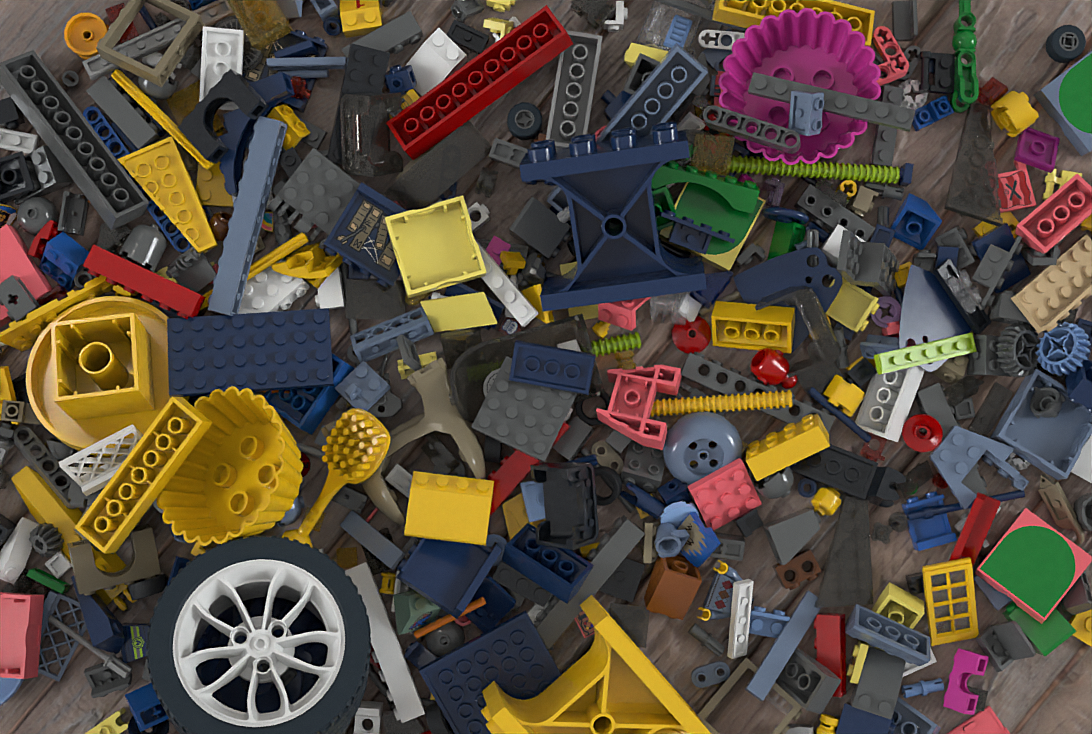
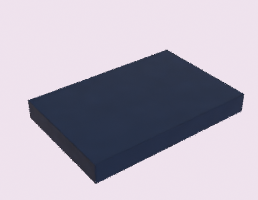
[971,223,1031,294]

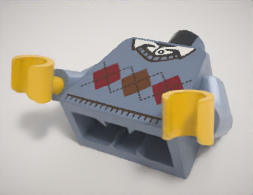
[697,560,754,621]

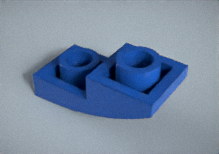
[912,95,954,131]

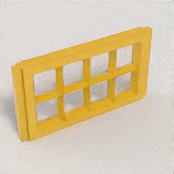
[922,557,979,646]

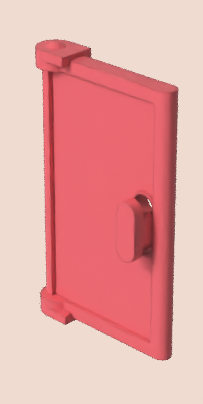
[947,706,1010,734]

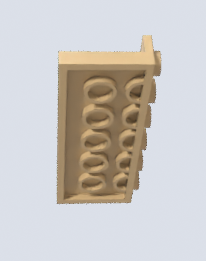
[1011,234,1092,333]

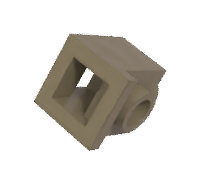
[848,186,879,219]

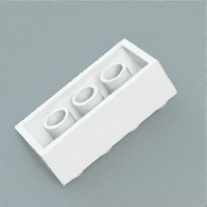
[855,365,925,442]

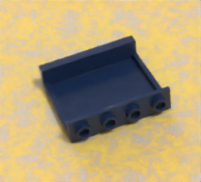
[396,537,502,619]

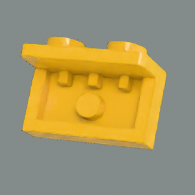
[267,104,310,151]

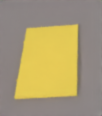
[420,292,498,332]

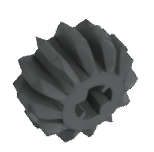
[29,523,64,558]

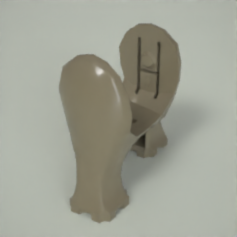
[320,358,486,526]

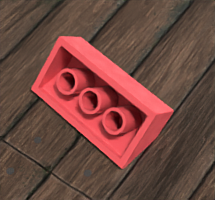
[1015,174,1092,254]

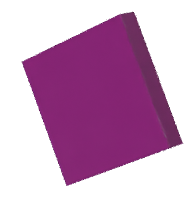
[1014,127,1060,173]

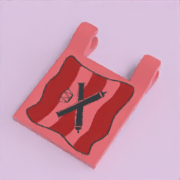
[983,160,1037,214]

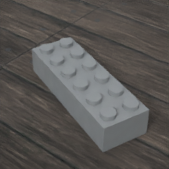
[546,30,603,149]

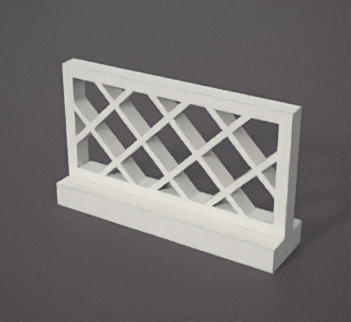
[59,424,143,496]

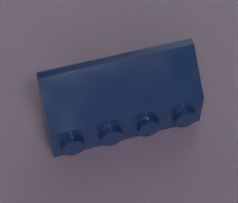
[502,523,594,604]

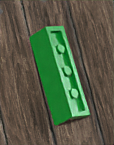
[767,221,806,297]

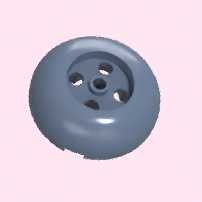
[663,412,743,486]

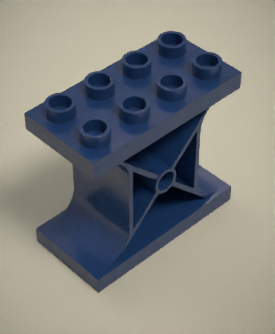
[519,122,707,311]

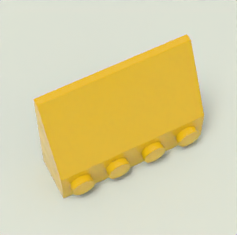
[404,471,494,545]

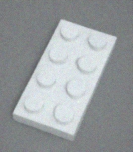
[199,26,244,110]

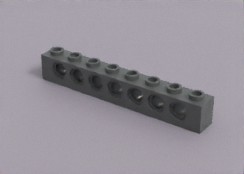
[681,351,836,433]

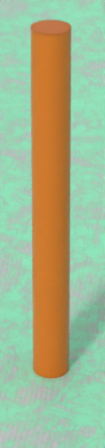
[414,597,486,639]

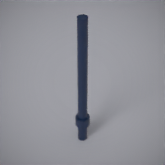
[907,490,1025,521]

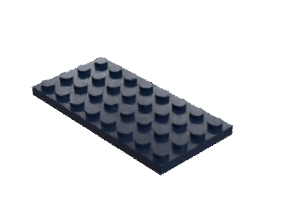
[167,308,334,398]

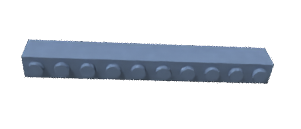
[208,116,288,316]

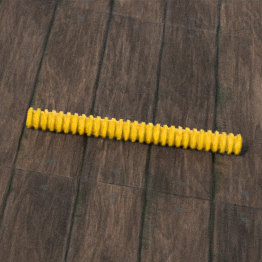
[650,390,793,417]

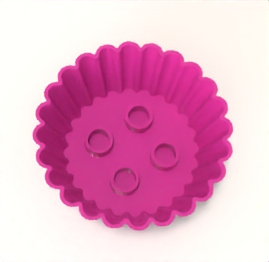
[718,8,881,165]

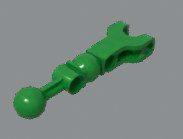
[950,0,979,113]

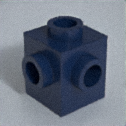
[384,65,417,95]
[657,478,692,506]

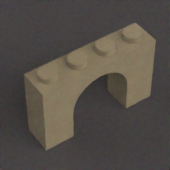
[67,524,161,596]

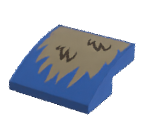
[676,512,721,568]

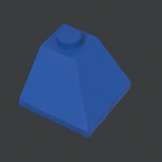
[890,193,942,250]

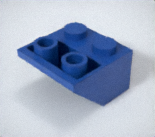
[39,232,89,291]
[125,683,169,732]

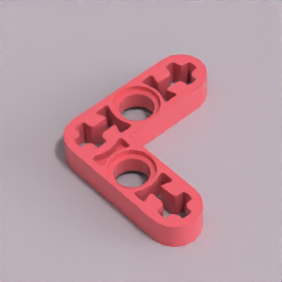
[872,26,909,86]

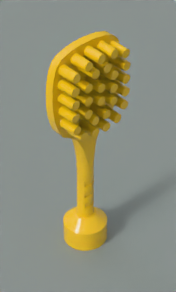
[281,408,390,548]

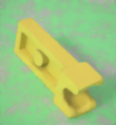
[85,708,129,734]

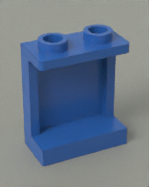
[901,491,957,551]

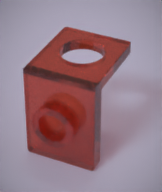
[860,432,887,462]

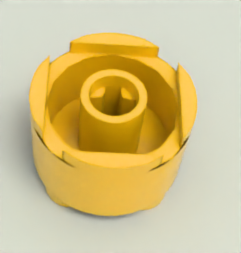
[990,91,1039,137]

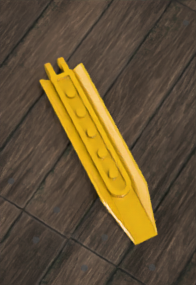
[11,466,137,611]

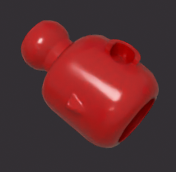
[750,347,798,389]

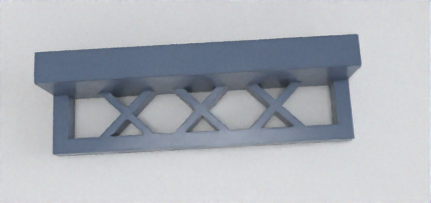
[350,307,434,363]

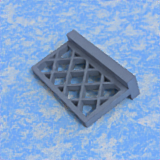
[38,589,87,682]

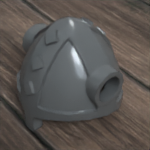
[1030,386,1066,419]
[46,437,78,461]

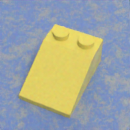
[871,582,924,629]

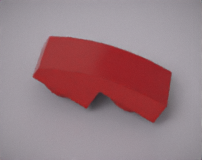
[27,220,61,260]

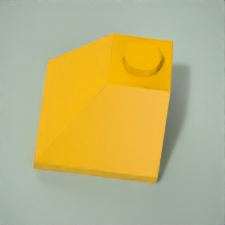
[521,284,555,325]

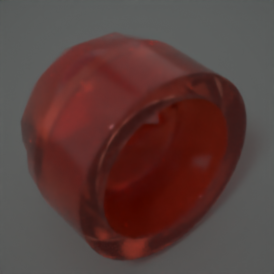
[932,473,948,489]

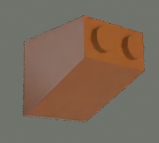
[644,555,702,620]

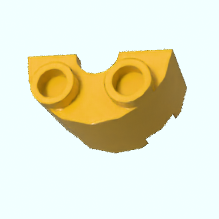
[823,374,866,418]

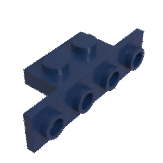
[656,209,735,255]

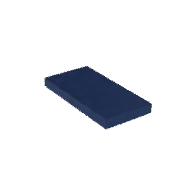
[509,340,596,395]

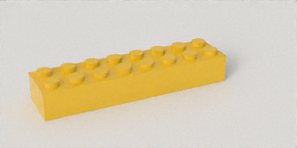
[712,0,875,47]
[75,396,213,554]

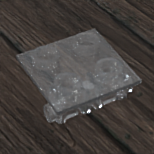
[948,266,983,313]

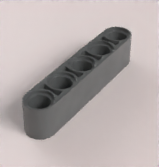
[703,105,801,154]
[14,426,79,509]

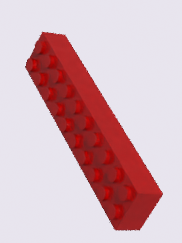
[386,5,573,160]

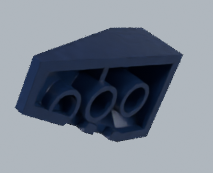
[71,575,125,654]

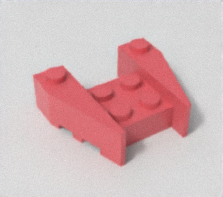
[596,365,682,450]

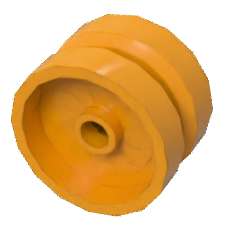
[64,12,109,60]

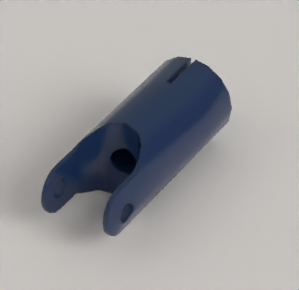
[620,483,666,520]

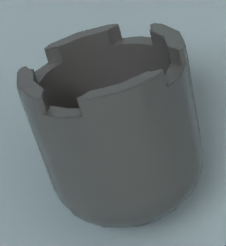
[117,223,167,273]

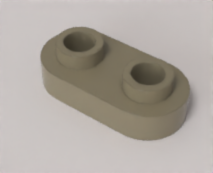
[591,441,624,474]

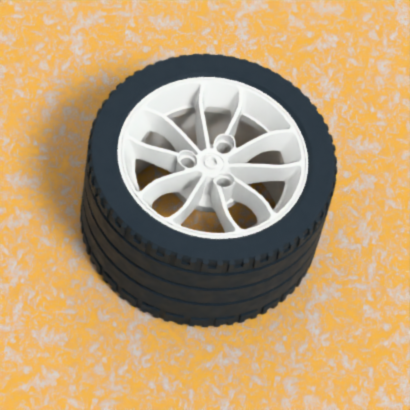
[146,535,371,734]

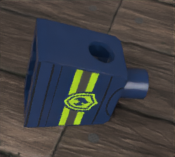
[120,623,151,663]

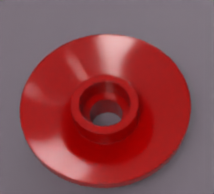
[672,316,711,354]
[902,414,943,452]

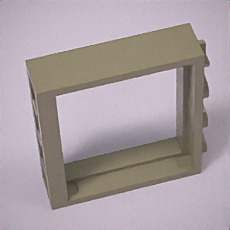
[96,0,204,87]
[697,658,803,734]

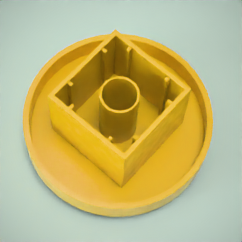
[26,296,190,456]

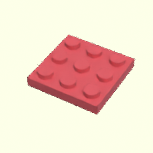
[687,458,762,531]

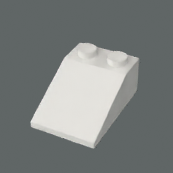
[405,28,468,97]

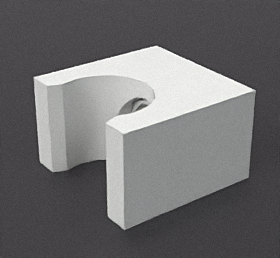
[353,701,383,734]

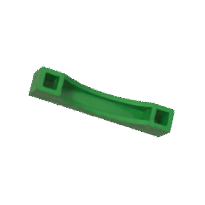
[652,161,760,214]

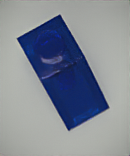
[690,271,733,309]

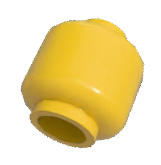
[811,487,841,516]

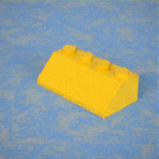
[711,301,795,353]

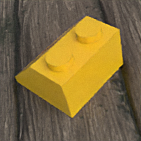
[340,0,383,38]

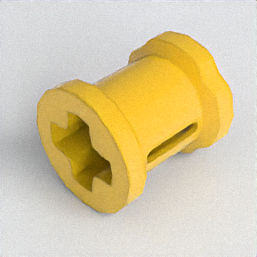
[836,180,857,200]
[379,572,396,594]

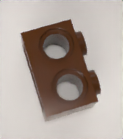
[772,548,821,590]

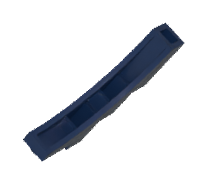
[218,72,295,197]

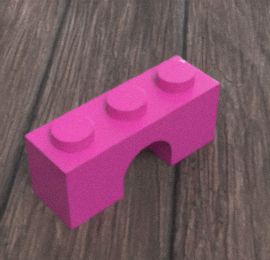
[943,648,989,715]

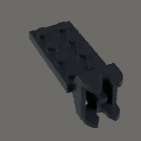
[790,444,906,508]

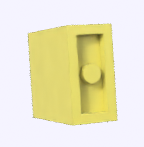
[825,276,880,334]

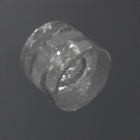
[649,292,690,325]

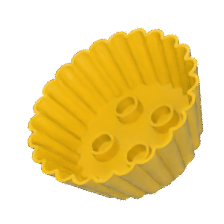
[156,386,303,546]

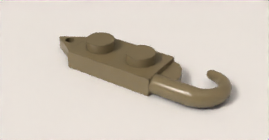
[1038,474,1085,546]

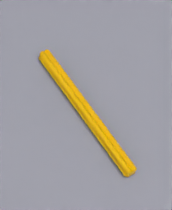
[111,69,214,169]
[199,232,309,311]

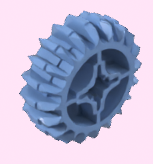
[1035,322,1091,376]

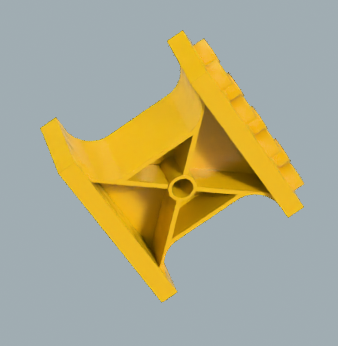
[481,595,711,734]

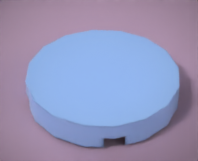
[659,501,699,528]

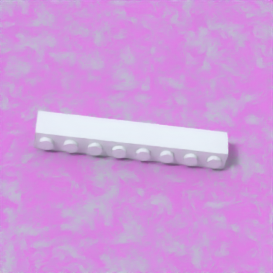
[345,562,426,723]

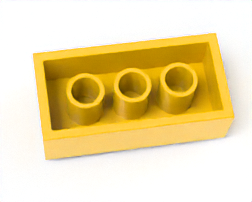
[746,413,830,481]

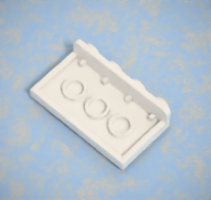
[238,257,310,314]

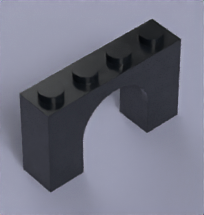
[178,69,269,164]

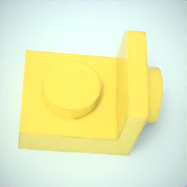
[483,17,514,39]

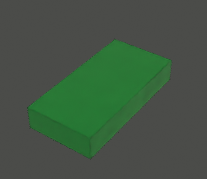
[26,568,71,594]

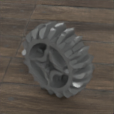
[996,324,1041,377]

